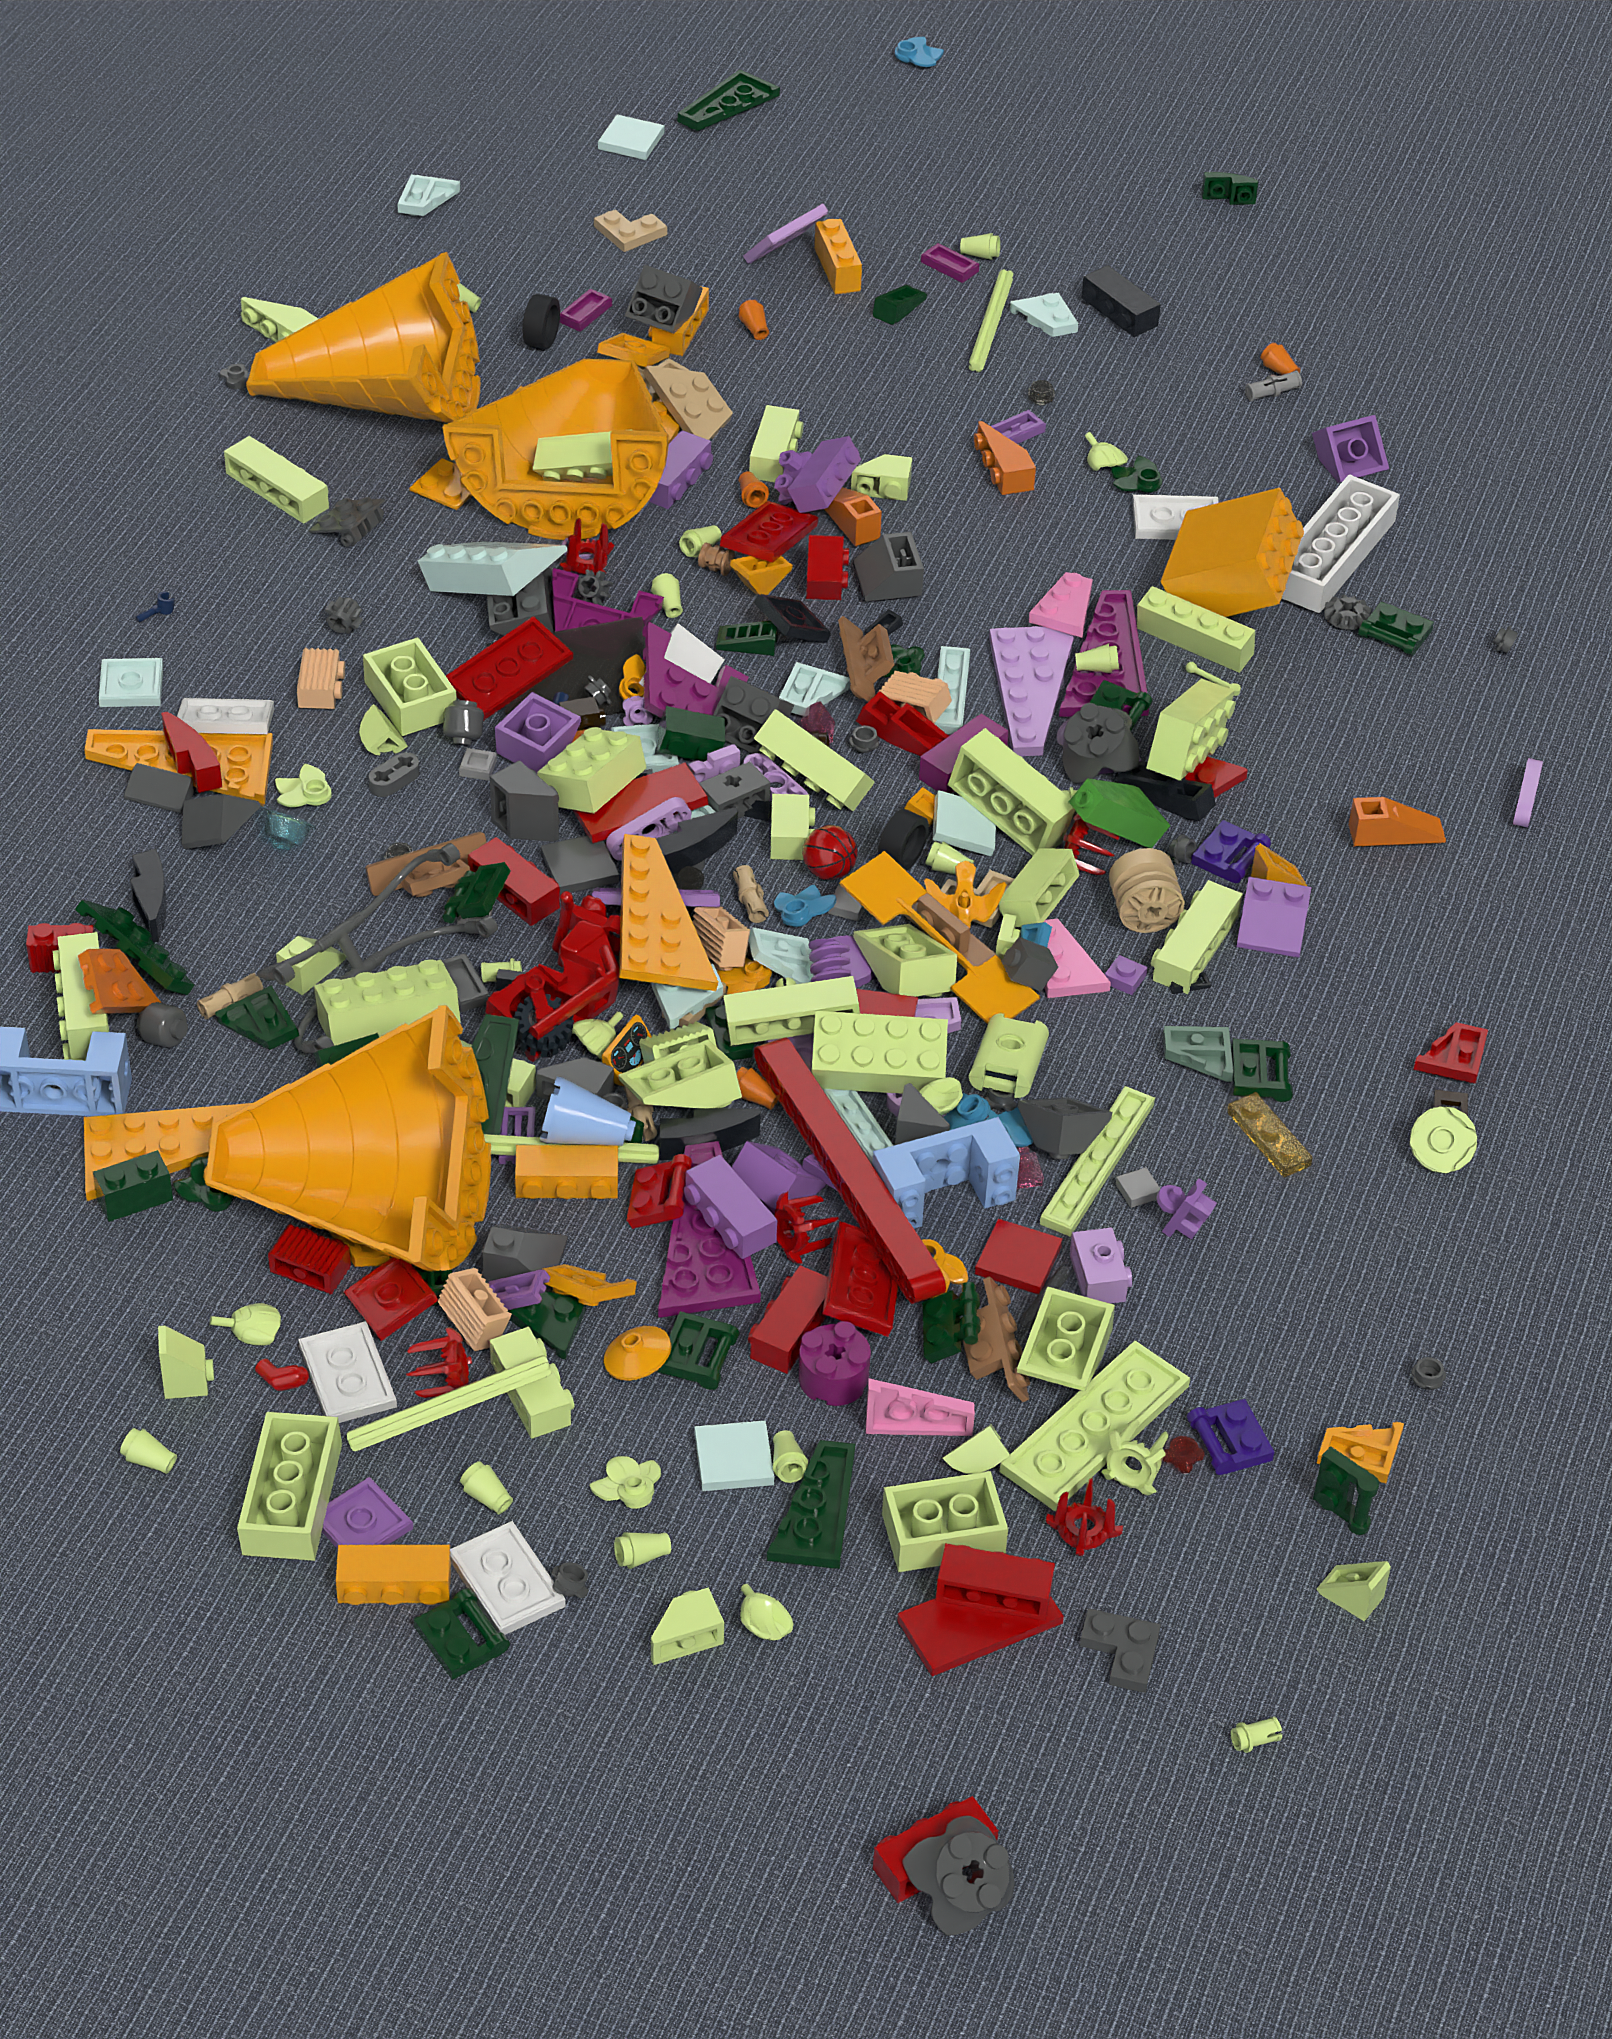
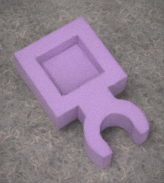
[689,744,740,783]

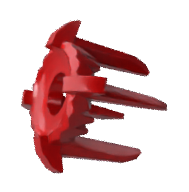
[559,518,614,575]
[1063,813,1120,875]
[774,1192,839,1264]
[406,1327,472,1398]
[1046,1478,1123,1556]

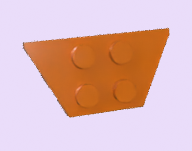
[78,949,161,1014]

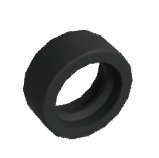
[522,294,560,349]
[878,808,929,871]

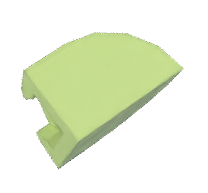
[359,704,408,755]
[943,1424,1010,1474]

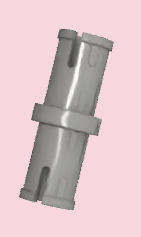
[1245,370,1302,401]

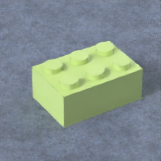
[363,637,456,736]
[537,727,647,813]
[882,1471,1008,1572]

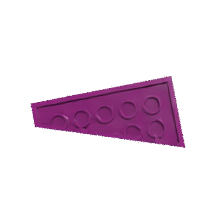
[1059,590,1150,717]
[658,1141,761,1318]

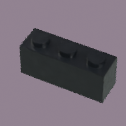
[1081,265,1161,337]

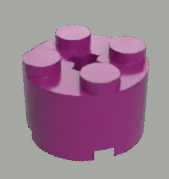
[799,1321,871,1406]

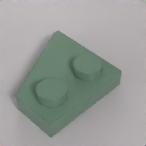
[1163,1026,1234,1082]

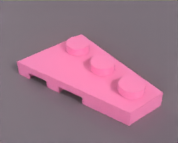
[1029,572,1093,638]
[1044,919,1111,998]
[865,1378,975,1436]

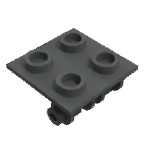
[309,497,385,547]

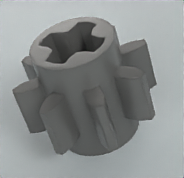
[575,569,613,605]
[325,596,363,634]

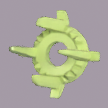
[1101,1420,1168,1495]

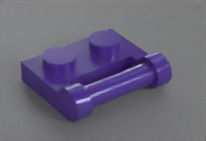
[1191,820,1271,883]
[1186,1399,1275,1475]

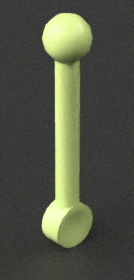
[1185,662,1241,696]

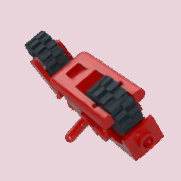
[485,891,621,1062]

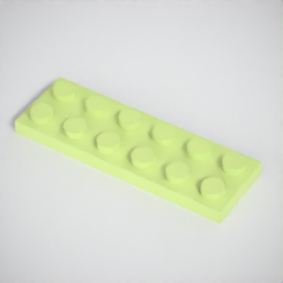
[1000,1341,1190,1512]

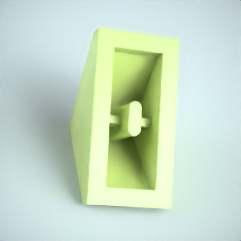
[1317,1561,1391,1621]

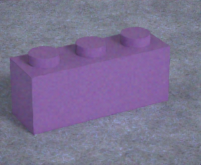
[648,430,713,509]
[787,436,861,513]
[684,1155,777,1259]

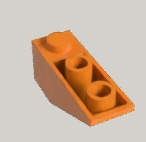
[974,421,1036,495]
[824,487,882,546]
[1348,797,1446,846]

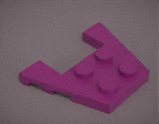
[552,568,664,663]
[642,622,749,718]

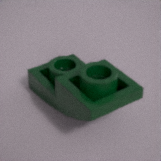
[1201,172,1258,205]

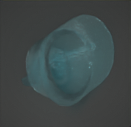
[260,804,316,850]

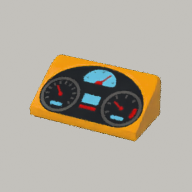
[602,1014,652,1086]

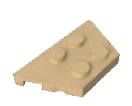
[643,365,733,440]

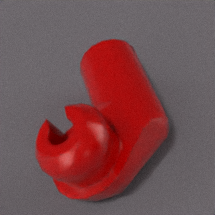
[255,1358,309,1391]

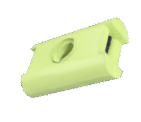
[969,1013,1049,1098]

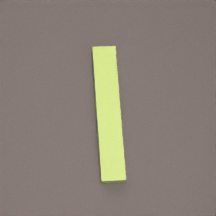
[1040,1086,1155,1237]

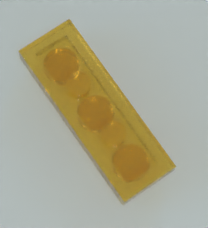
[1227,1092,1313,1178]

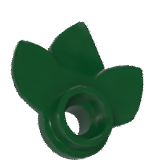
[1111,456,1162,493]
[882,644,925,677]
[173,1157,234,1212]

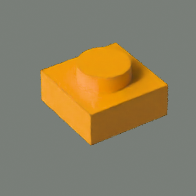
[904,787,935,827]

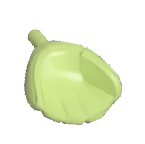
[1085,432,1128,471]
[572,1012,623,1059]
[919,1077,963,1116]
[210,1303,281,1345]
[740,1584,794,1640]

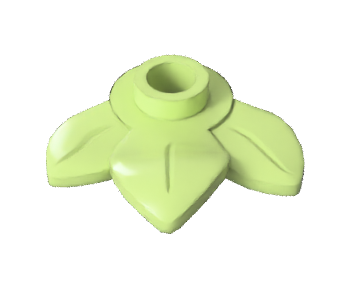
[275,764,332,807]
[590,1456,661,1509]

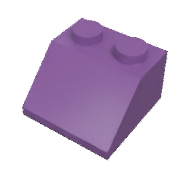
[1312,415,1389,483]
[495,692,581,773]
[1236,877,1311,957]
[731,1141,826,1214]

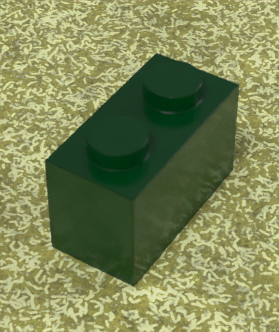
[658,706,725,762]
[93,1150,173,1222]

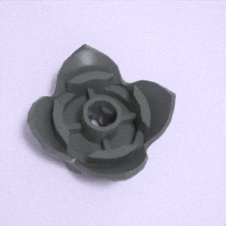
[1056,703,1140,784]
[902,1816,1015,1936]

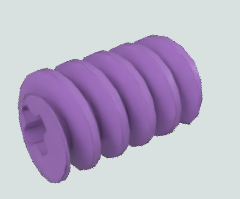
[808,939,851,982]

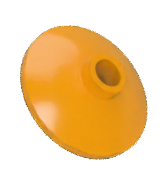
[604,1326,672,1381]

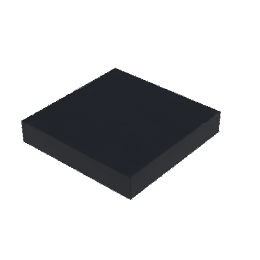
[754,594,832,643]

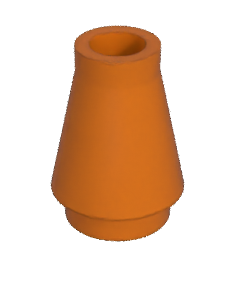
[738,300,769,340]
[1260,343,1300,375]
[739,471,769,508]
[736,1067,778,1110]

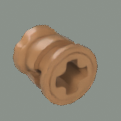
[698,542,735,576]

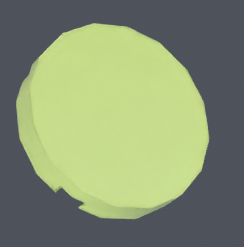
[1409,1107,1477,1173]

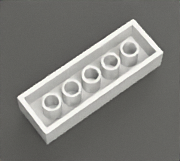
[1281,475,1400,613]

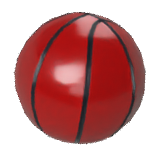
[802,825,858,880]

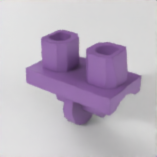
[774,450,812,505]
[1156,1178,1217,1240]

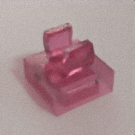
[801,701,835,743]
[1017,1147,1044,1189]

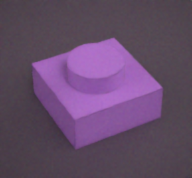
[1104,955,1148,995]

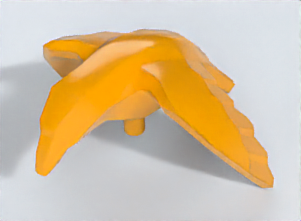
[924,861,1007,928]

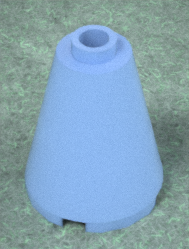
[540,1076,636,1146]

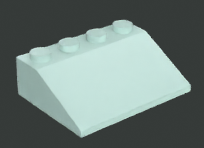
[418,541,567,596]

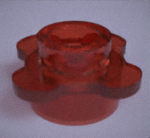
[1162,1436,1204,1473]

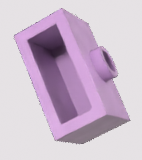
[1070,1228,1132,1304]

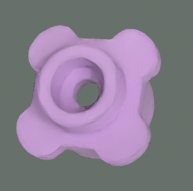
[622,696,653,726]

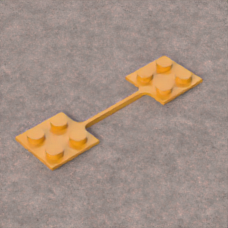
[409,386,522,510]
[839,851,1040,1024]

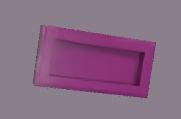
[921,243,979,283]
[560,289,612,332]

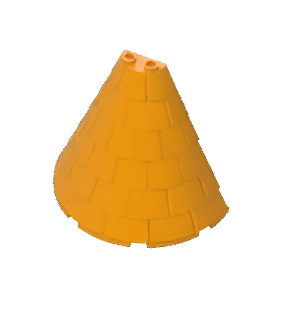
[246,252,481,423]
[442,359,669,540]
[204,1005,491,1272]

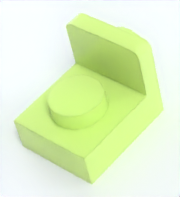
[996,913,1021,959]

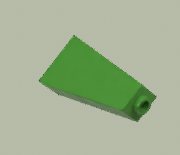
[1068,778,1170,848]

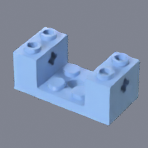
[0,1027,132,1116]
[872,1117,1020,1229]

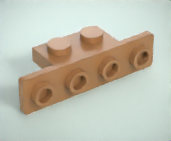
[838,616,895,702]
[365,832,487,897]
[903,893,1002,966]
[960,1276,1030,1402]

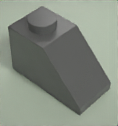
[536,1057,614,1100]

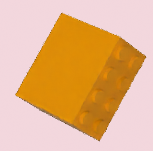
[1160,487,1304,617]

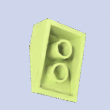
[853,924,957,997]
[618,1040,742,1108]
[1017,1287,1115,1391]

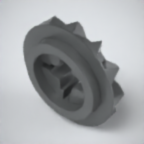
[1324,594,1371,630]

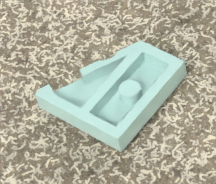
[398,174,460,216]
[1010,293,1078,337]
[779,662,850,717]
[748,927,814,984]
[652,964,723,1029]

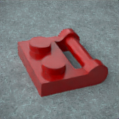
[626,1154,692,1229]

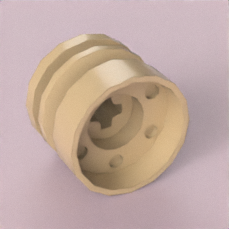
[1109,848,1185,933]

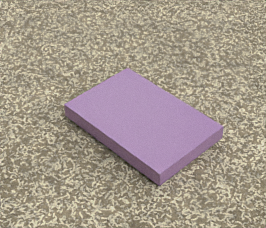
[743,204,828,264]

